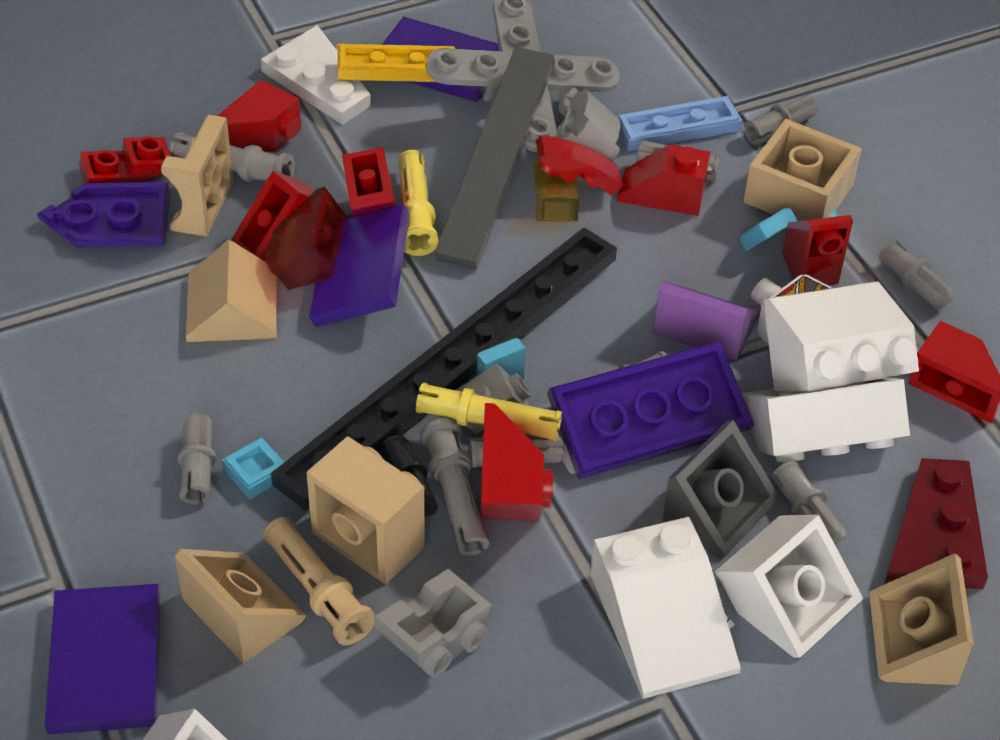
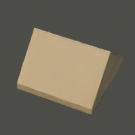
[186,239,277,342]
[175,549,307,664]
[869,553,974,686]

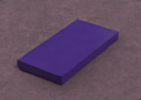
[547,341,754,480]

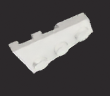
[260,25,371,125]

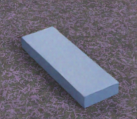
[617,96,742,152]

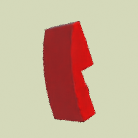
[536,135,623,196]
[79,136,171,184]

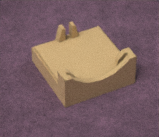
[161,115,234,237]

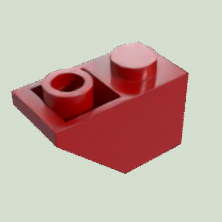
[782,215,853,285]

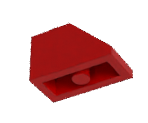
[217,80,301,152]
[617,144,711,216]
[342,147,396,217]
[231,171,330,263]
[908,321,1000,423]

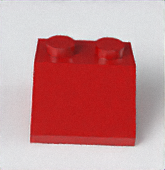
[481,403,553,521]

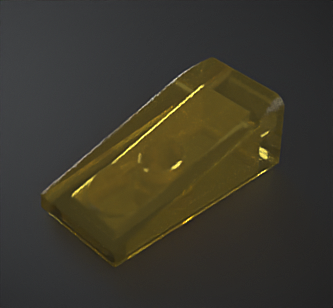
[533,160,579,221]

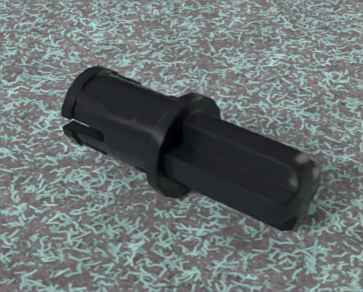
[379,435,438,518]

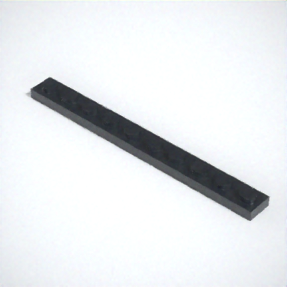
[271,227,617,511]

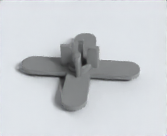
[425,0,620,152]

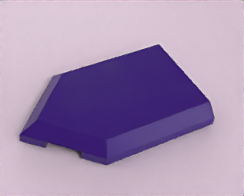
[37,182,170,247]

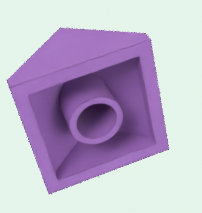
[653,281,760,361]

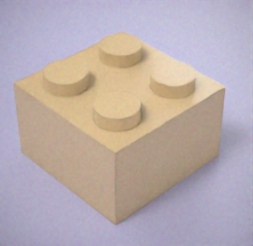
[743,119,862,221]
[307,436,425,585]

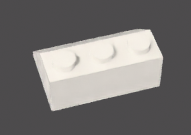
[763,282,919,392]
[742,377,910,462]

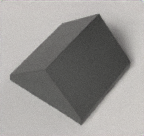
[662,420,780,557]

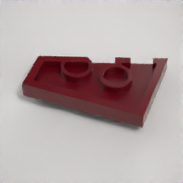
[884,458,988,589]

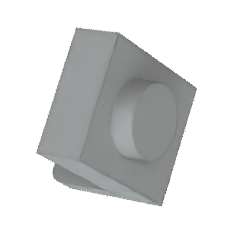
[456,363,531,435]

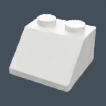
[715,514,863,658]

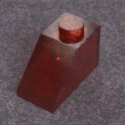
[265,186,347,290]

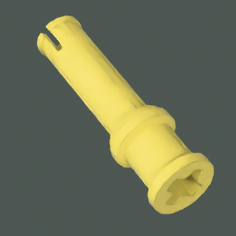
[398,150,439,257]

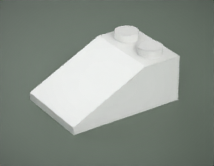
[590,517,741,699]

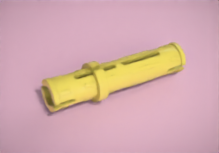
[416,383,562,442]

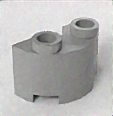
[557,86,621,161]
[374,569,492,678]

